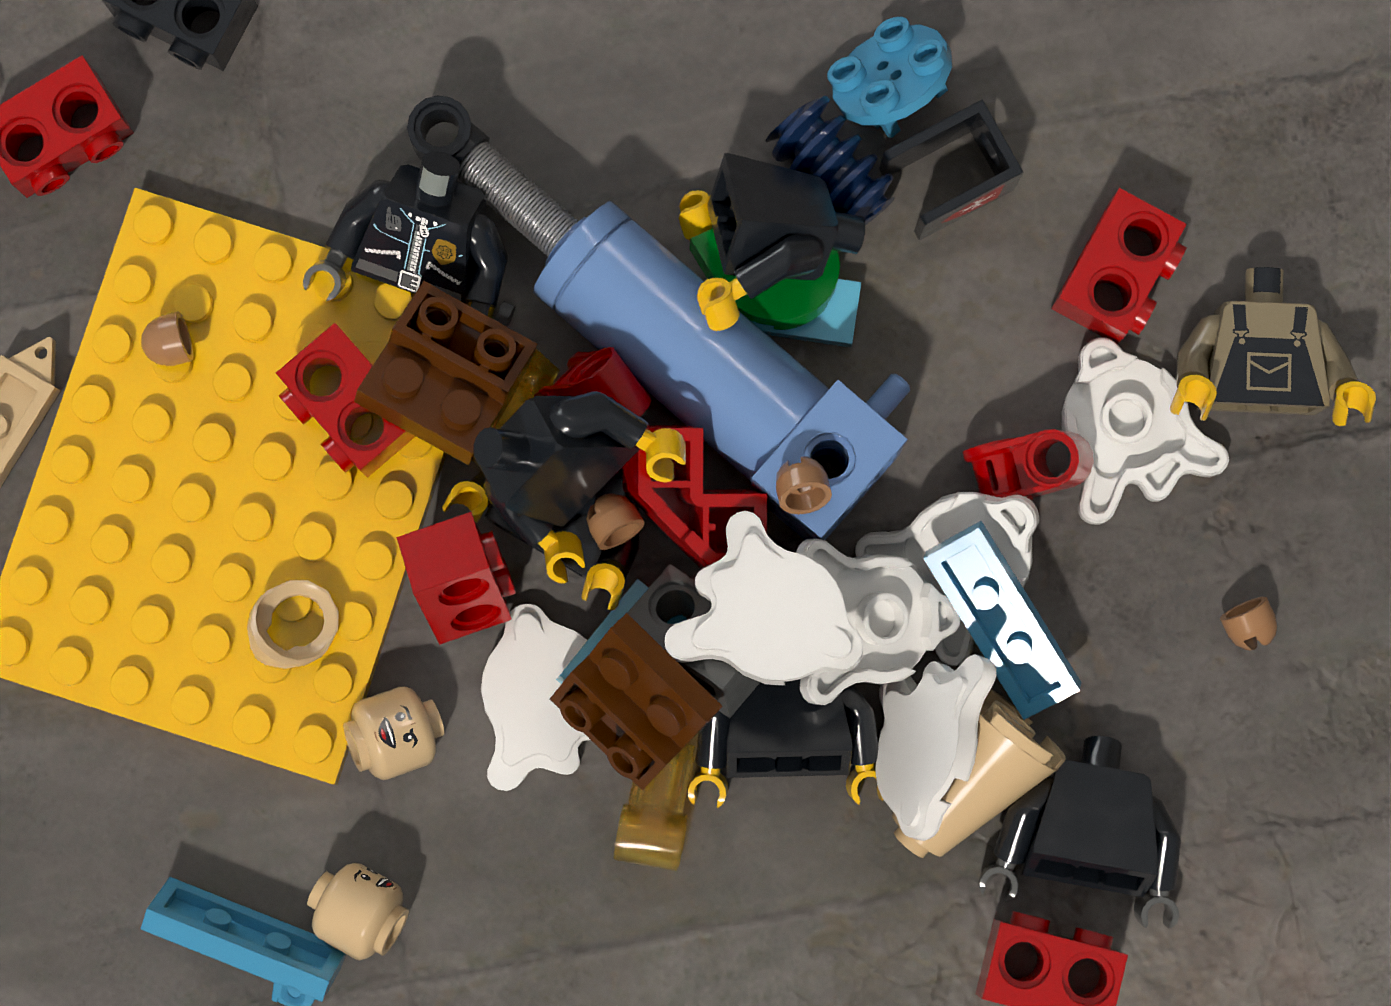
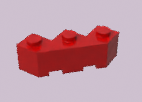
[623,425,796,570]

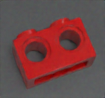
[0,55,134,198]
[1051,188,1187,344]
[276,323,416,478]
[396,512,516,645]
[975,911,1128,1006]

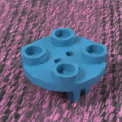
[827,17,952,138]

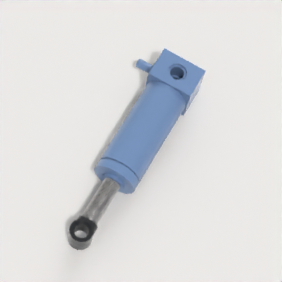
[407,95,910,540]

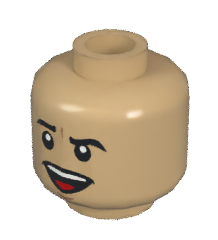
[343,686,444,780]
[307,863,409,960]

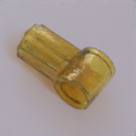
[614,744,695,872]

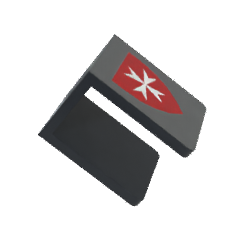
[879,99,1024,240]

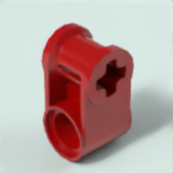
[534,347,652,417]
[963,429,1094,501]

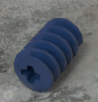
[765,95,895,226]

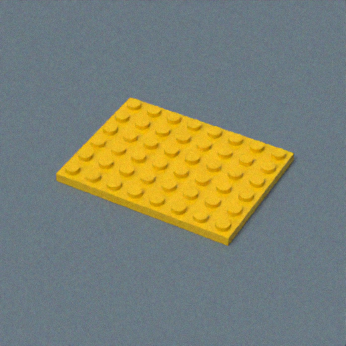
[0,188,495,785]

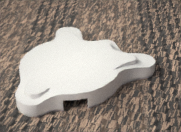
[1062,338,1229,525]
[855,492,1039,666]
[665,511,863,686]
[796,539,961,705]
[481,604,590,791]
[875,654,996,841]

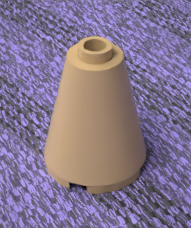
[892,689,1066,858]

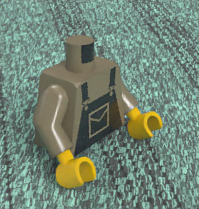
[1170,267,1376,426]

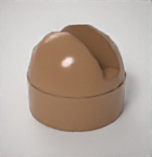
[141,311,193,366]
[776,456,832,514]
[586,493,645,550]
[1220,597,1277,651]

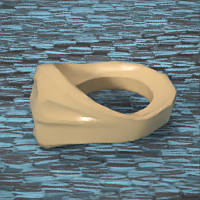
[247,580,339,669]

